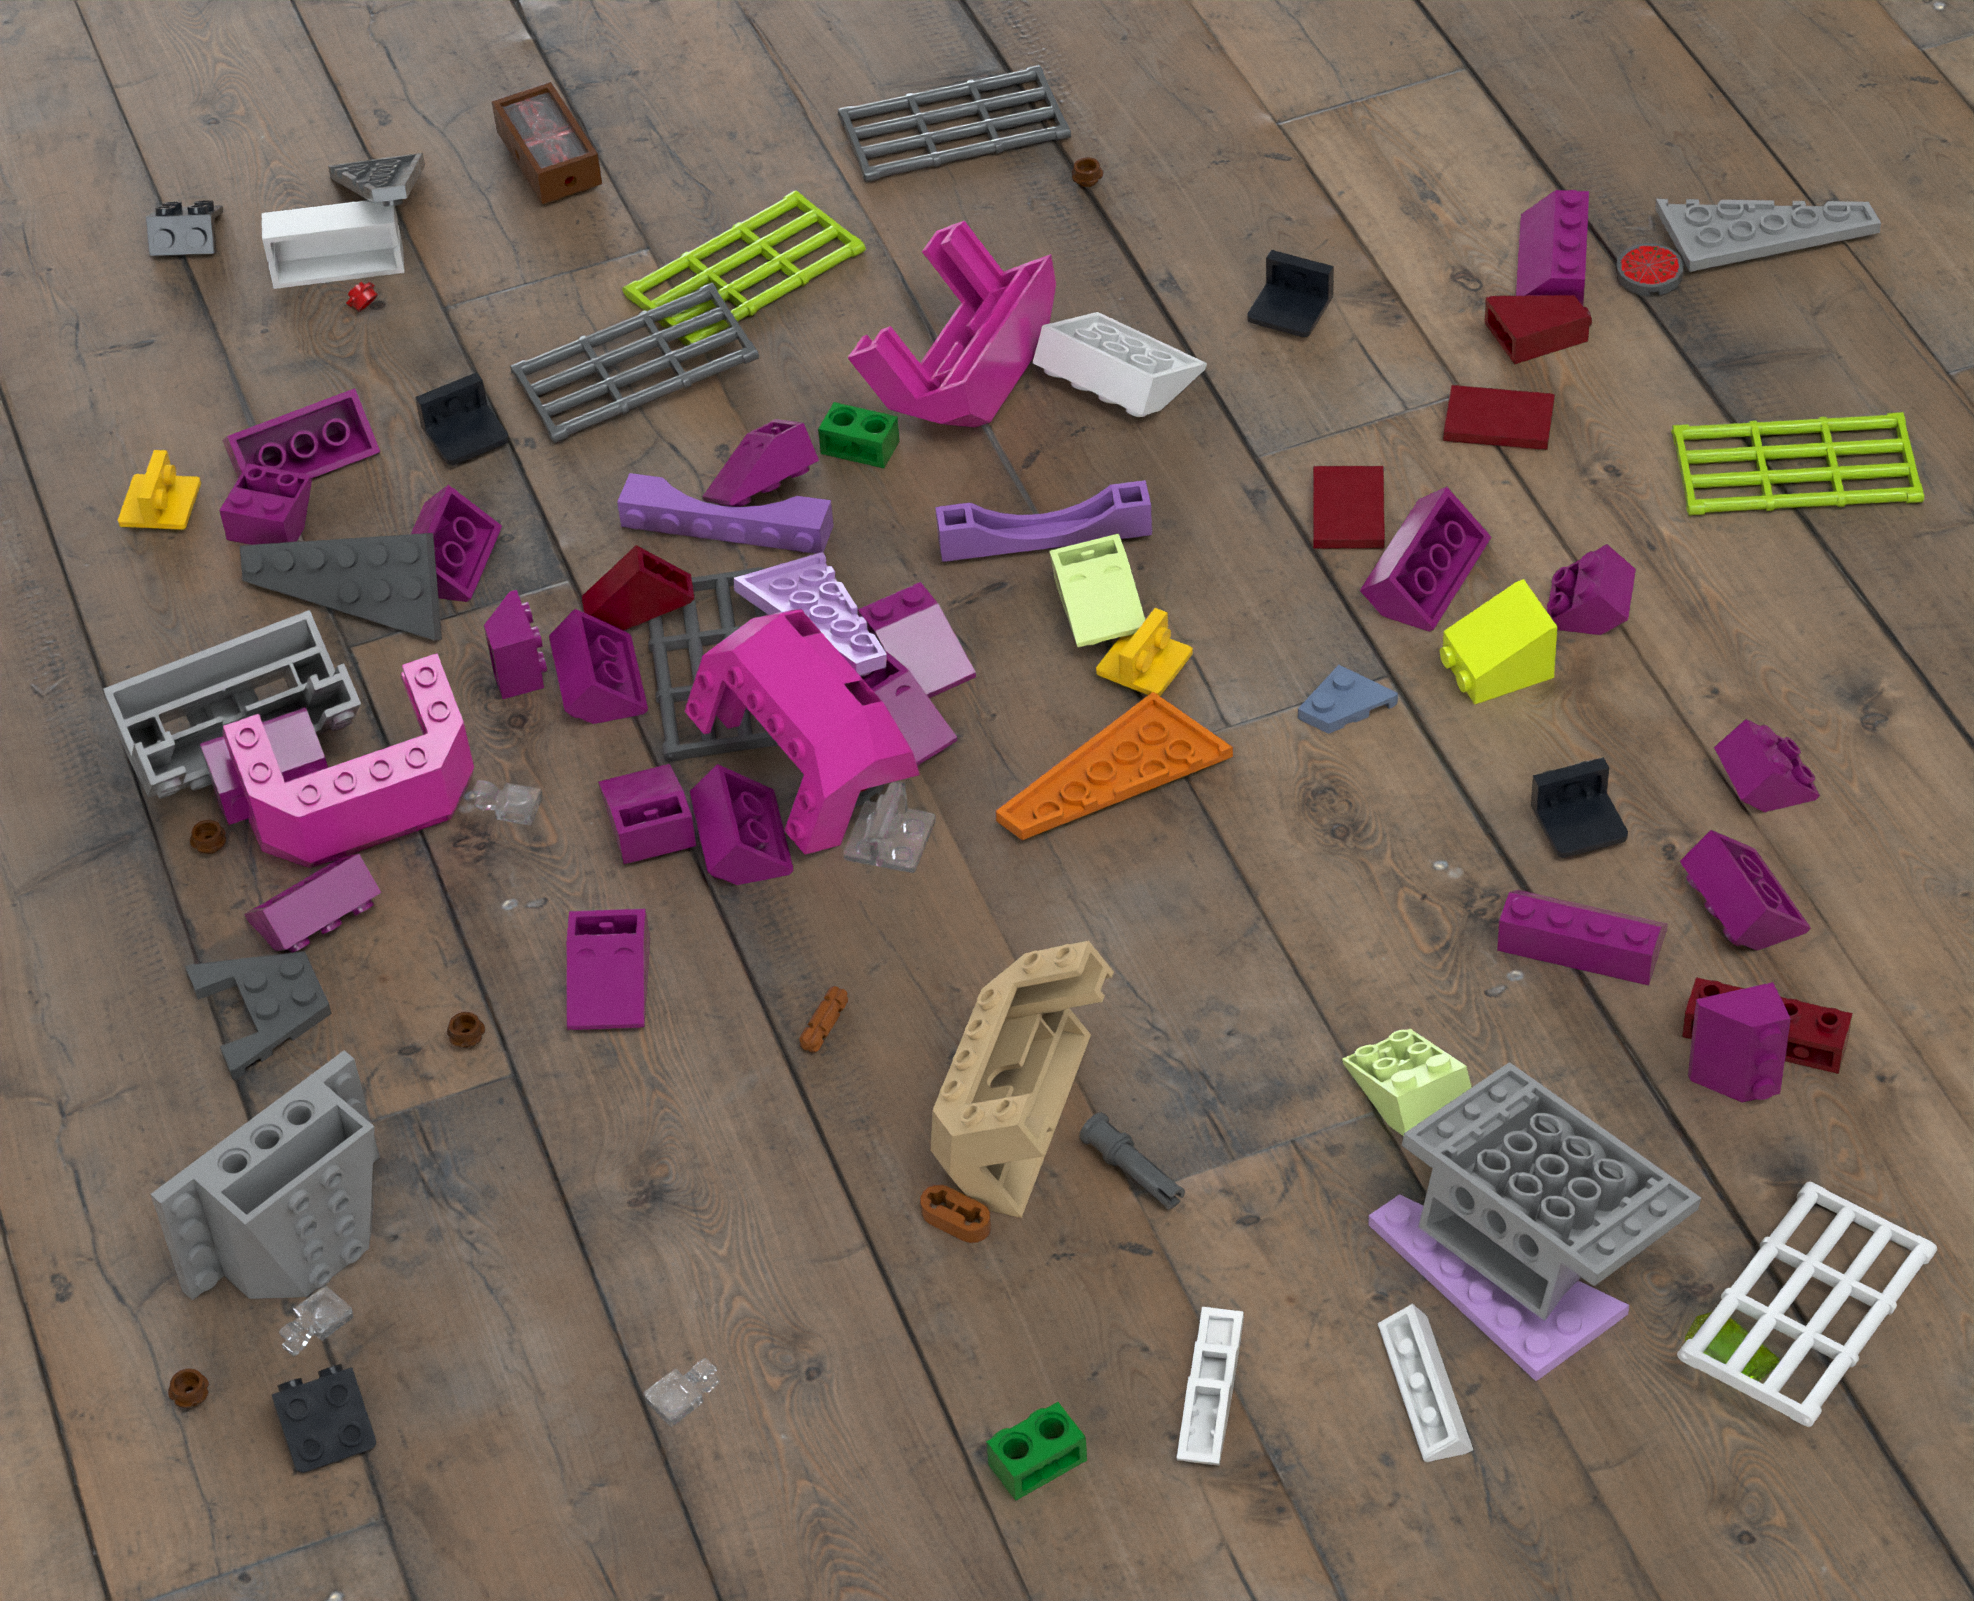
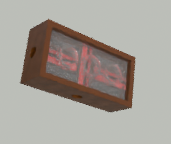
[492,82,602,204]

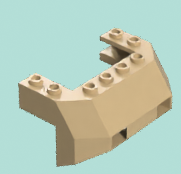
[931,941,1114,1218]

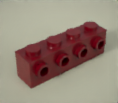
[1682,977,1853,1074]

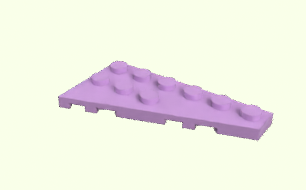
[734,552,887,676]
[1369,1194,1629,1381]

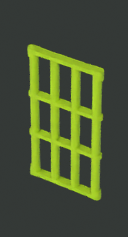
[622,190,866,346]
[1671,412,1924,516]

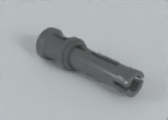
[1079,1112,1185,1210]

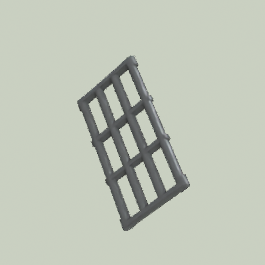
[838,65,1071,182]
[510,283,759,443]
[648,567,779,762]

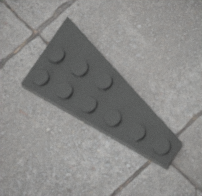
[328,153,425,207]
[240,533,442,640]

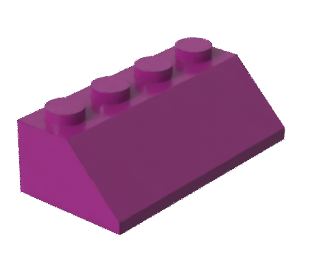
[1516,190,1589,306]
[222,388,381,478]
[1359,486,1492,631]
[1497,890,1668,986]

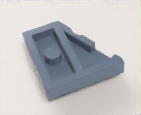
[1298,665,1398,734]

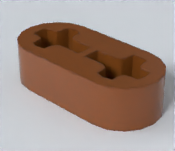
[920,1185,991,1243]

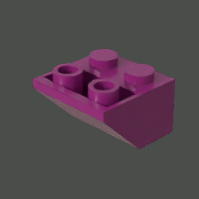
[219,464,312,545]
[1547,544,1636,635]
[484,590,547,699]
[1714,719,1820,812]

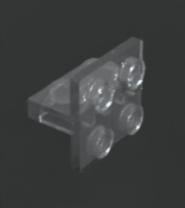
[843,781,936,873]

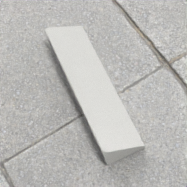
[1378,1304,1473,1462]

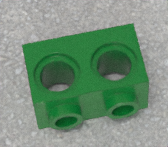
[818,402,900,468]
[986,1402,1087,1501]

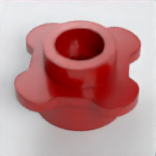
[346,282,378,312]

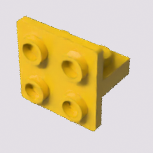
[118,450,201,530]
[1096,608,1193,696]

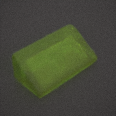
[1685,1311,1781,1381]

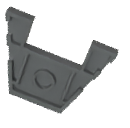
[185,951,332,1080]

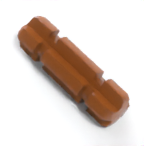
[799,986,848,1053]

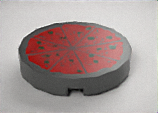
[1616,243,1684,296]

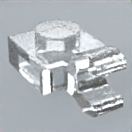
[472,780,542,826]
[279,1285,354,1356]
[643,1358,720,1428]

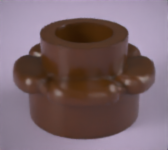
[1072,157,1103,187]
[190,820,227,854]
[447,1012,485,1048]
[168,1368,209,1408]

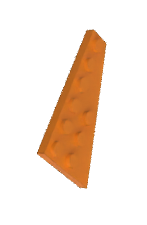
[995,692,1233,840]

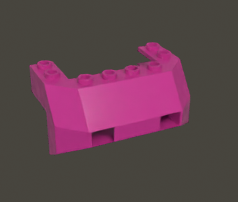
[848,221,1056,427]
[685,609,920,854]
[223,653,474,868]

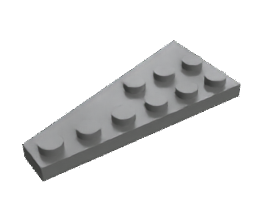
[1655,199,1881,272]

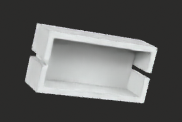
[262,200,404,289]

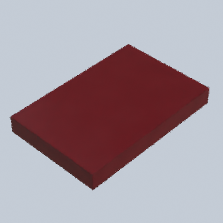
[1443,385,1555,450]
[1313,466,1385,549]

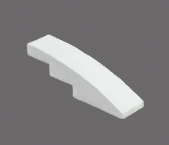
[1177,1307,1244,1466]

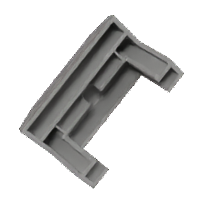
[103,610,361,799]

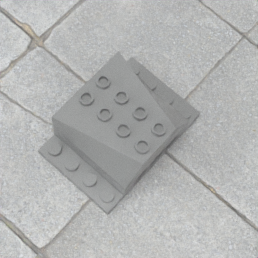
[151,1050,380,1300]
[1401,1062,1701,1321]

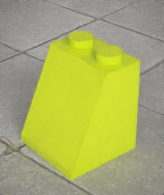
[1440,579,1557,704]

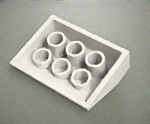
[1032,312,1207,417]

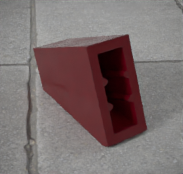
[1485,295,1592,365]
[582,545,695,631]

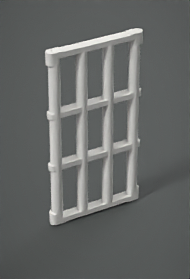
[1677,1182,1937,1427]

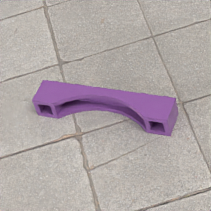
[617,473,834,554]
[935,480,1152,562]

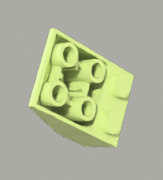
[1049,534,1145,647]
[1342,1029,1472,1136]

